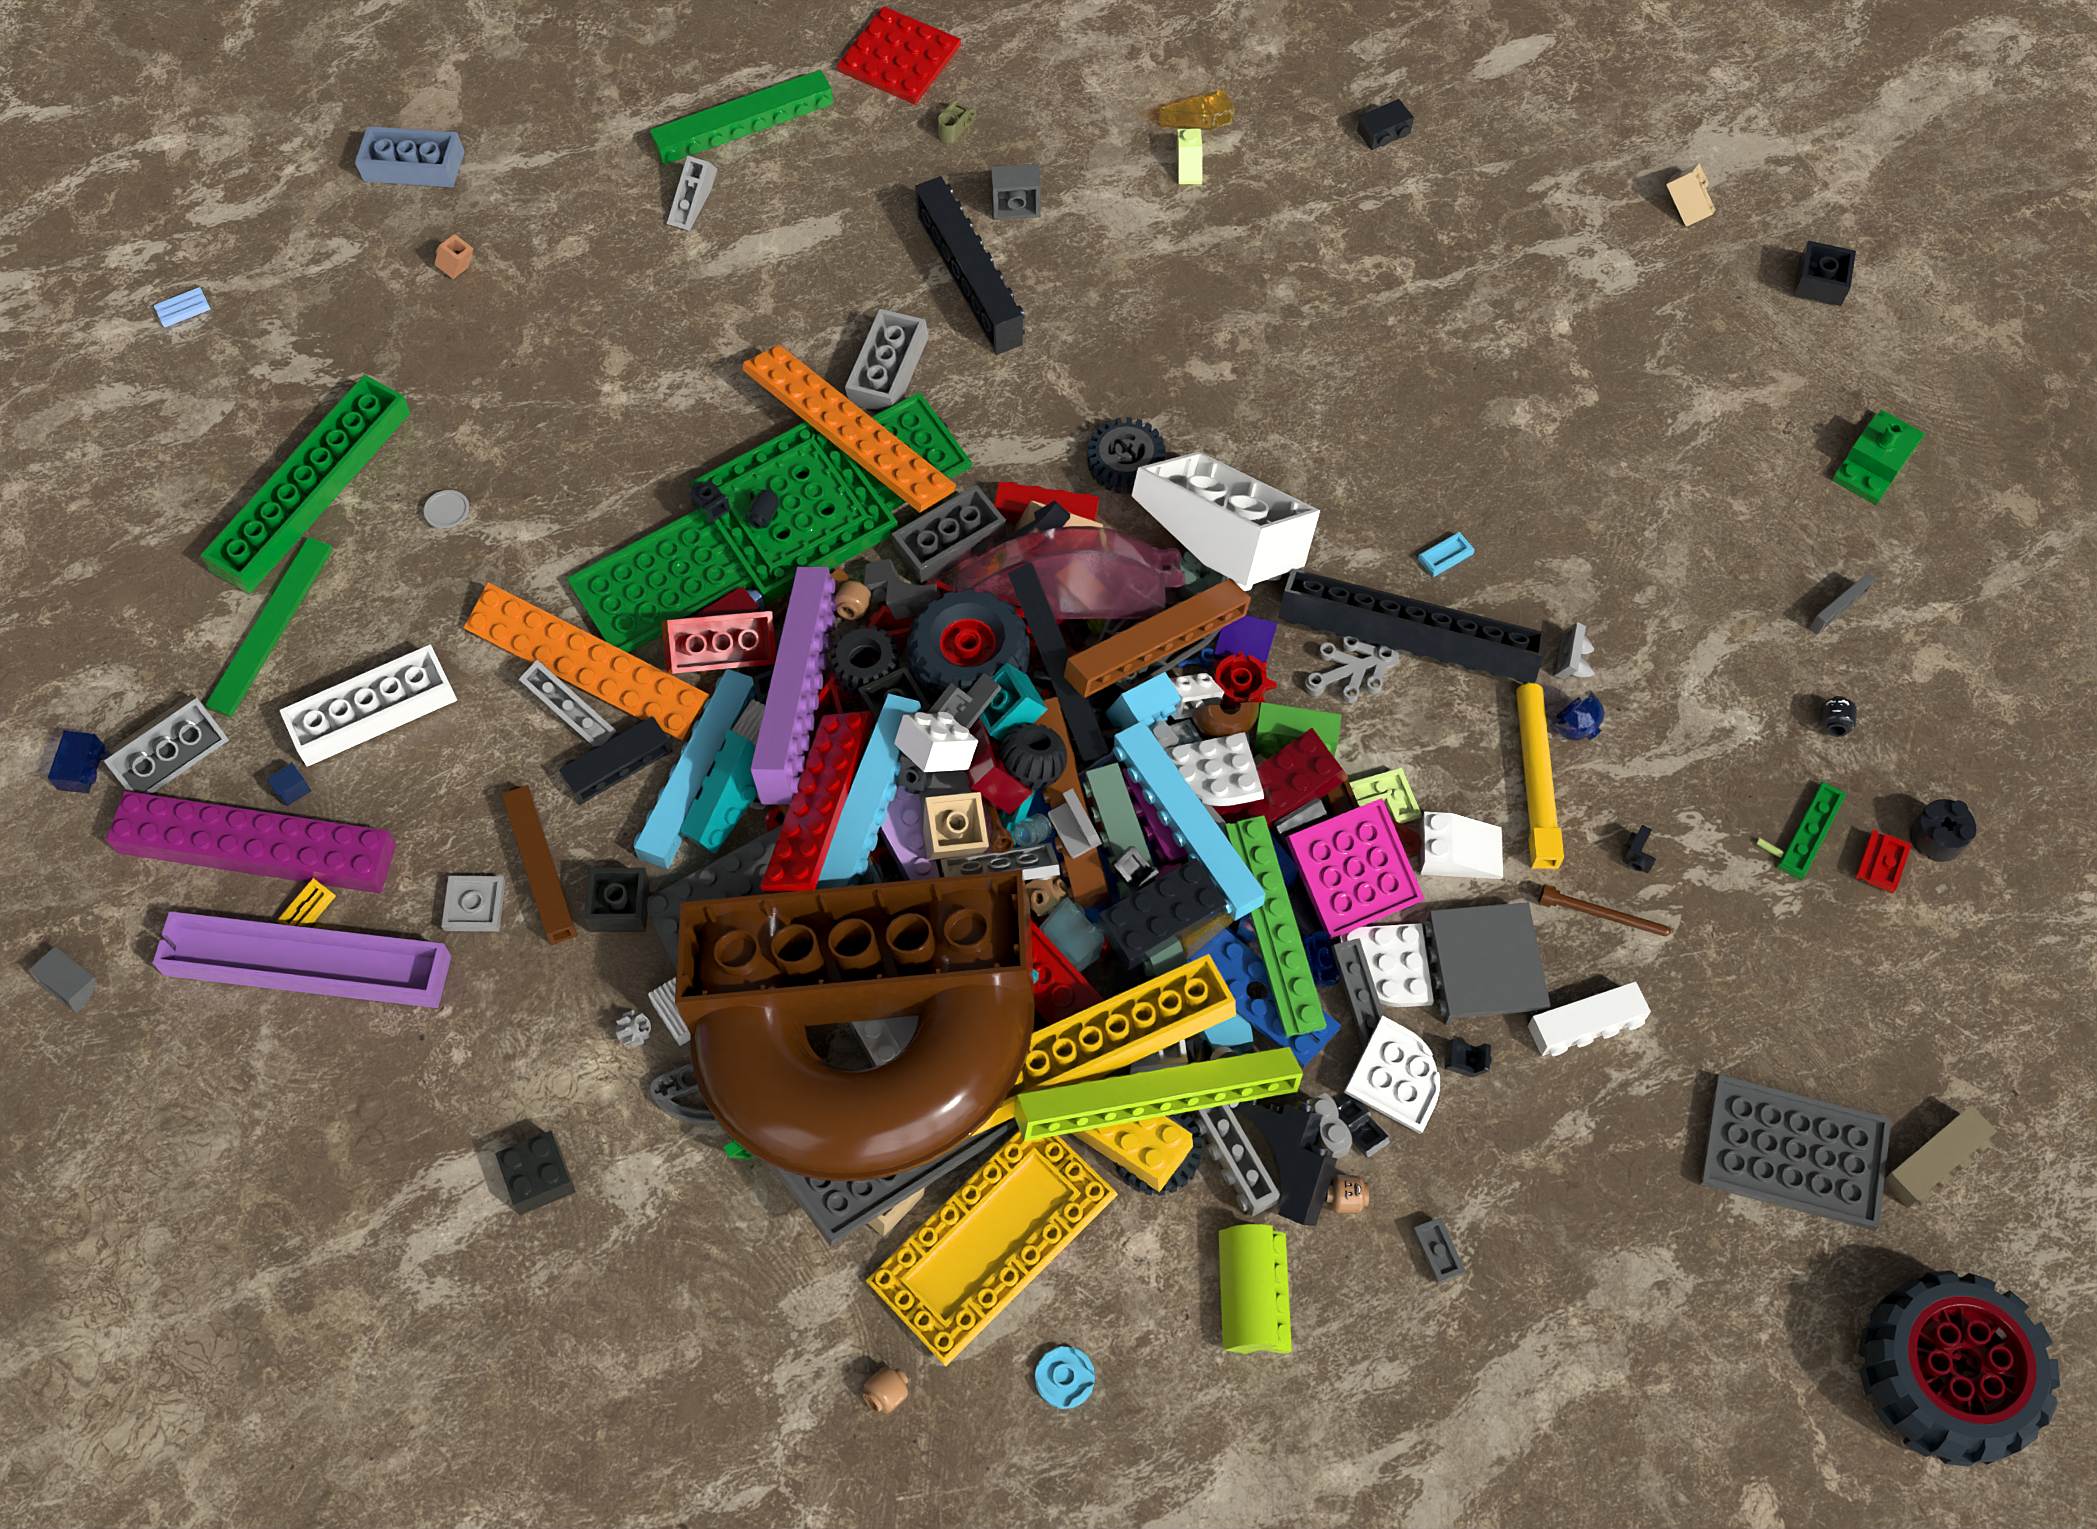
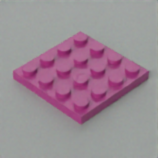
[1285,798,1425,940]

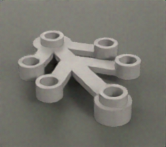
[1304,636,1399,703]

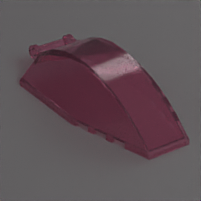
[953,526,1186,619]

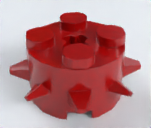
[1212,652,1277,710]

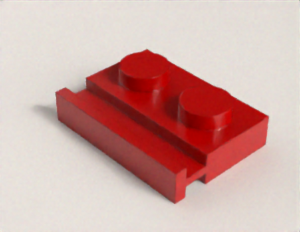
[1855,829,1912,894]

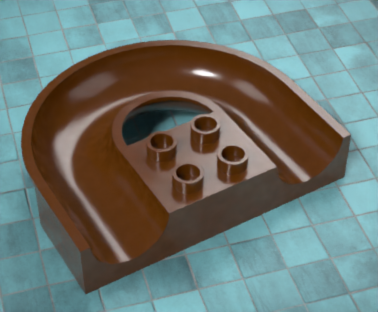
[675,870,1035,1181]

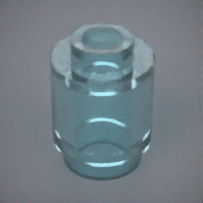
[1013,813,1052,847]

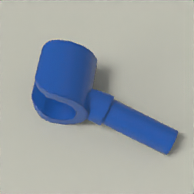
[1178,648,1215,669]

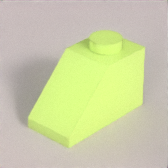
[1176,129,1202,184]

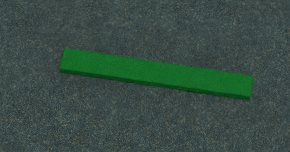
[205,537,333,718]

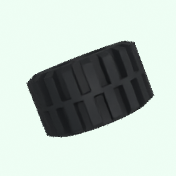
[831,625,899,698]

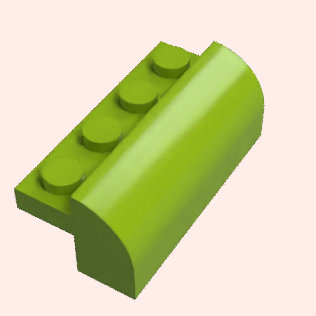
[1218,1224,1292,1354]

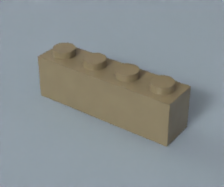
[1884,1105,1997,1208]

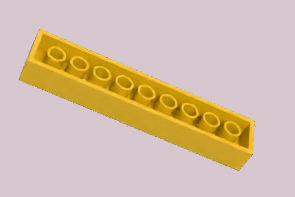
[972,954,1236,1136]

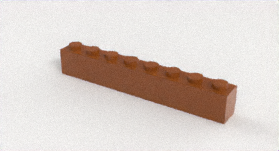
[1064,578,1251,698]
[1034,697,1112,911]

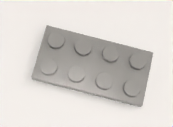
[940,843,1060,880]

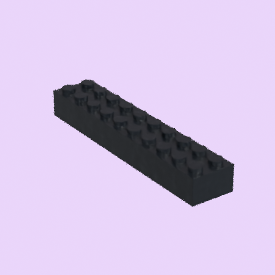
[1278,568,1547,684]

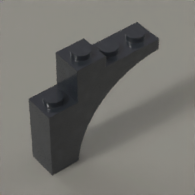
[1229,1098,1338,1226]

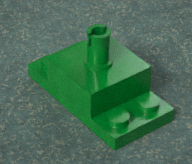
[1832,409,1926,505]

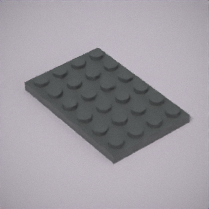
[1700,1075,1891,1231]

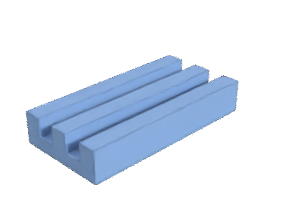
[154,287,210,328]

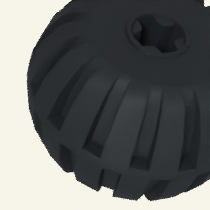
[999,723,1067,790]

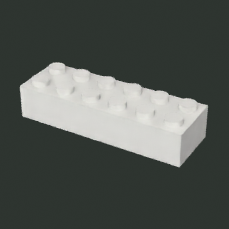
[279,644,457,767]

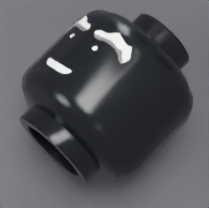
[1820,696,1857,737]

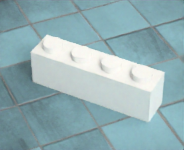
[1528,982,1651,1056]

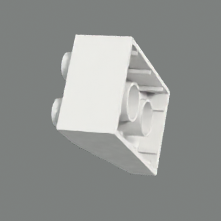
[1132,452,1320,591]

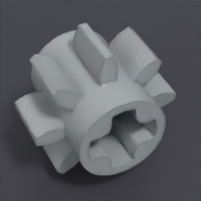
[616,1010,651,1048]

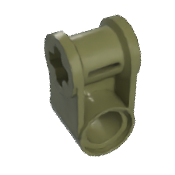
[938,99,976,143]

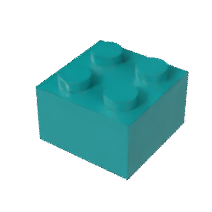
[979,663,1047,742]

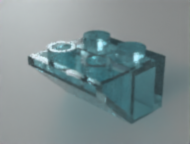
[1039,897,1105,972]

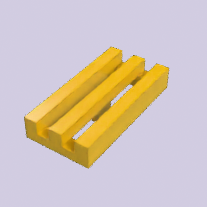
[276,878,336,928]

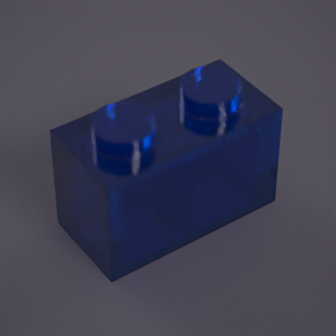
[48,730,105,794]

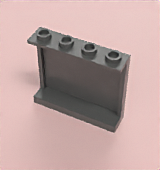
[1423,902,1550,1025]

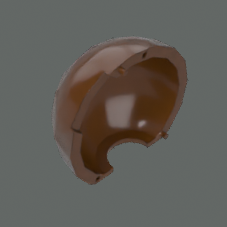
[1190,700,1259,739]

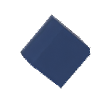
[266,762,311,806]

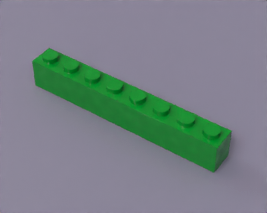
[650,69,834,165]

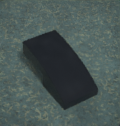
[1336,1095,1390,1158]

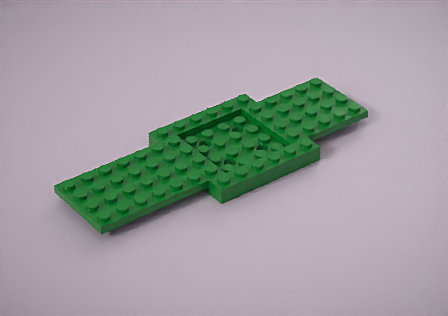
[567,392,972,653]

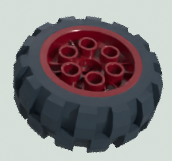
[1858,1270,2060,1467]

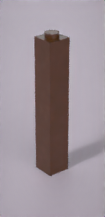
[502,785,578,945]

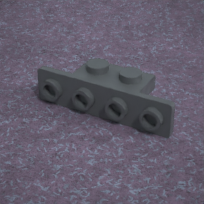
[927,673,1001,772]

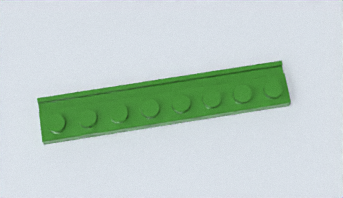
[1224,816,1327,1038]

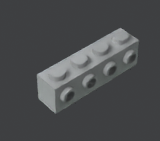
[1193,1104,1280,1217]

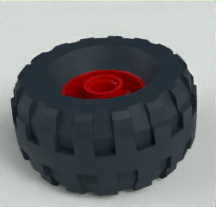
[907,589,1030,703]

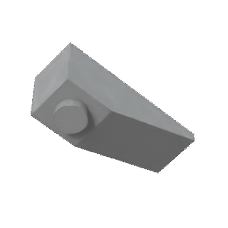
[667,156,717,231]

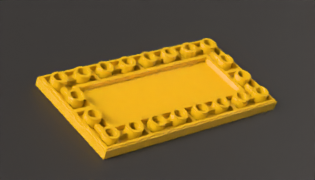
[865,1129,1118,1366]

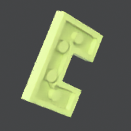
[1350,768,1421,826]

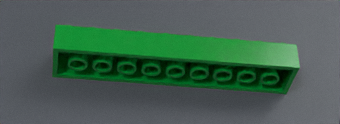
[200,374,411,594]

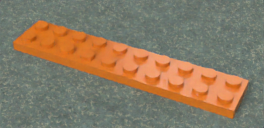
[742,344,956,512]
[464,582,710,742]

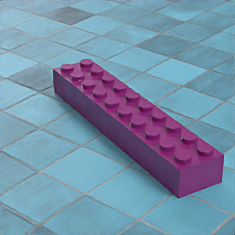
[106,791,397,894]

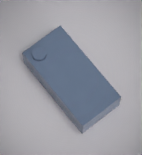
[355,126,465,187]

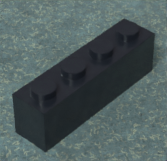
[559,716,673,805]

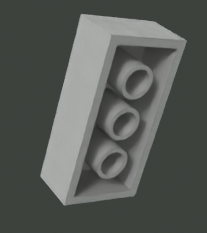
[845,309,929,412]

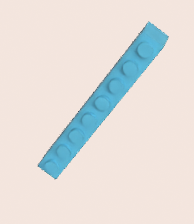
[633,669,757,870]
[815,694,924,889]
[1113,720,1266,921]

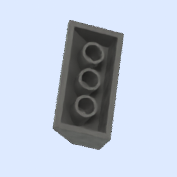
[100,694,229,795]

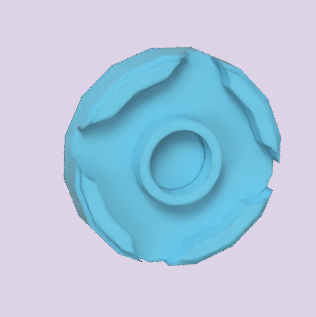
[1035,1346,1095,1409]

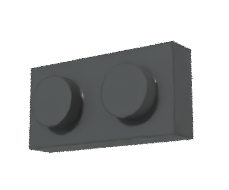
[1412,1217,1466,1285]

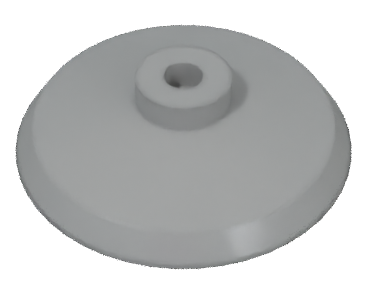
[424,490,469,528]

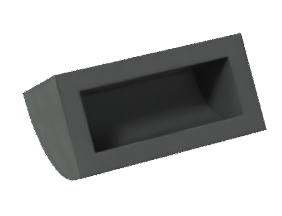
[29,947,96,1014]

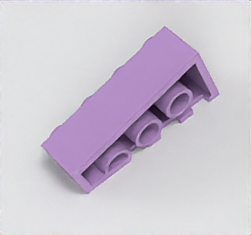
[878,783,940,881]

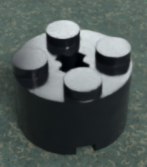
[1910,799,1976,862]

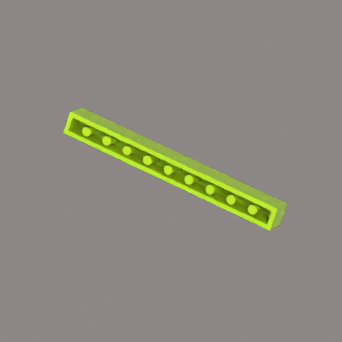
[1013,1047,1303,1141]

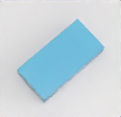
[1417,532,1475,577]

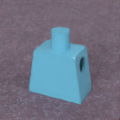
[1198,1012,1253,1056]

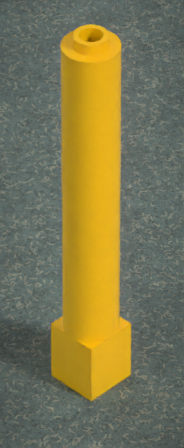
[1516,682,1564,869]

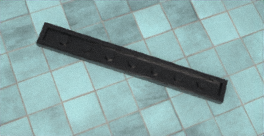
[1008,562,1111,764]

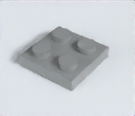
[441,876,506,932]

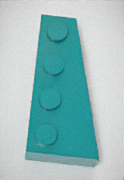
[680,729,758,855]

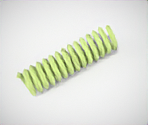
[1756,838,1784,858]

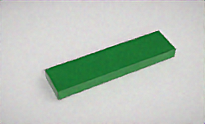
[1777,781,1847,881]

